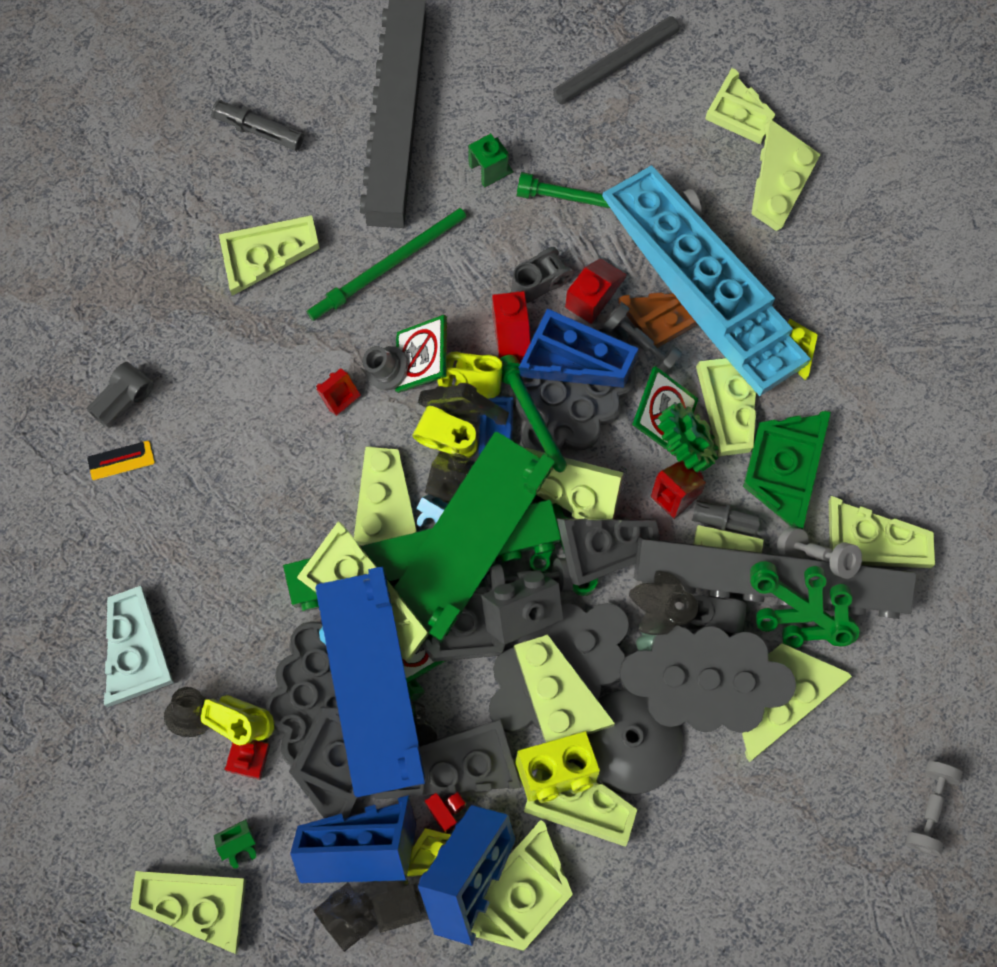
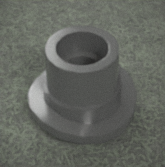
[362,346,408,391]

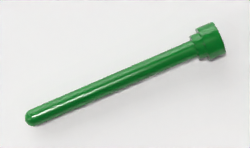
[516,172,611,209]
[500,355,567,473]

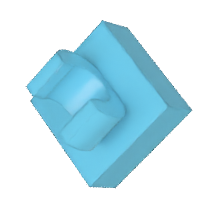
[416,493,449,527]

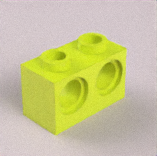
[515,731,600,803]

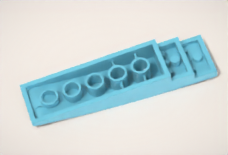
[602,165,811,396]

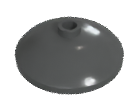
[587,689,683,795]

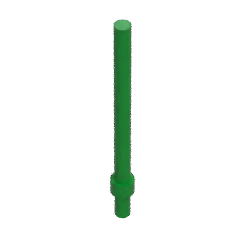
[306,208,467,321]

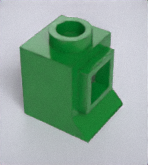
[468,133,514,188]

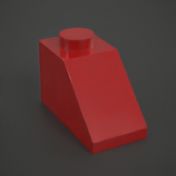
[565,258,627,324]
[492,291,530,363]
[651,460,706,519]

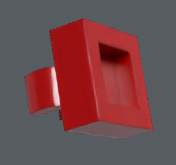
[316,368,361,416]
[225,740,270,780]
[425,792,466,834]

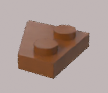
[618,292,698,348]

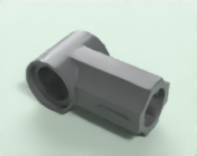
[86,362,154,429]

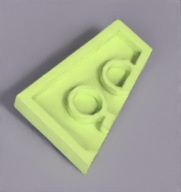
[219,215,320,296]

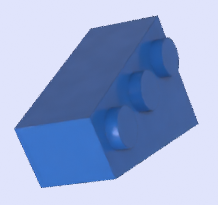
[519,309,638,388]
[290,795,417,883]
[418,805,516,946]

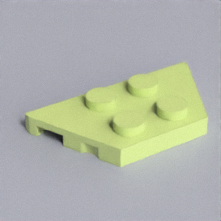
[742,643,852,762]
[471,820,573,951]

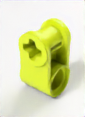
[438,351,502,399]
[412,406,478,460]

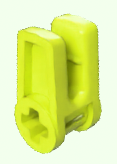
[201,695,274,745]

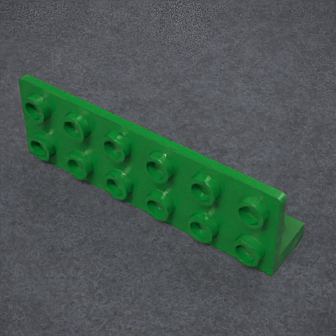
[394,432,555,643]

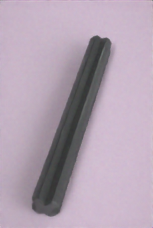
[553,16,679,104]

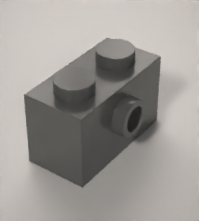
[481,571,563,644]

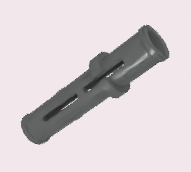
[211,99,304,152]

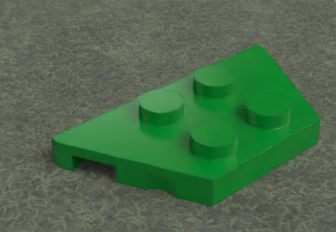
[743,411,831,530]

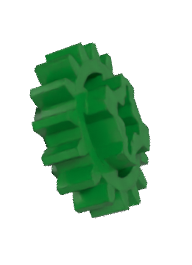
[658,403,719,473]

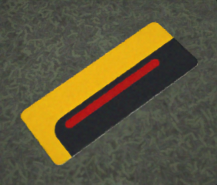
[87,441,154,480]

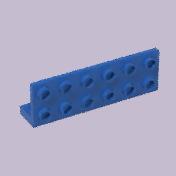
[315,566,426,797]

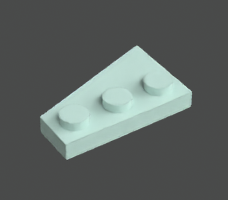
[104,586,174,708]

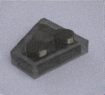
[417,383,509,425]

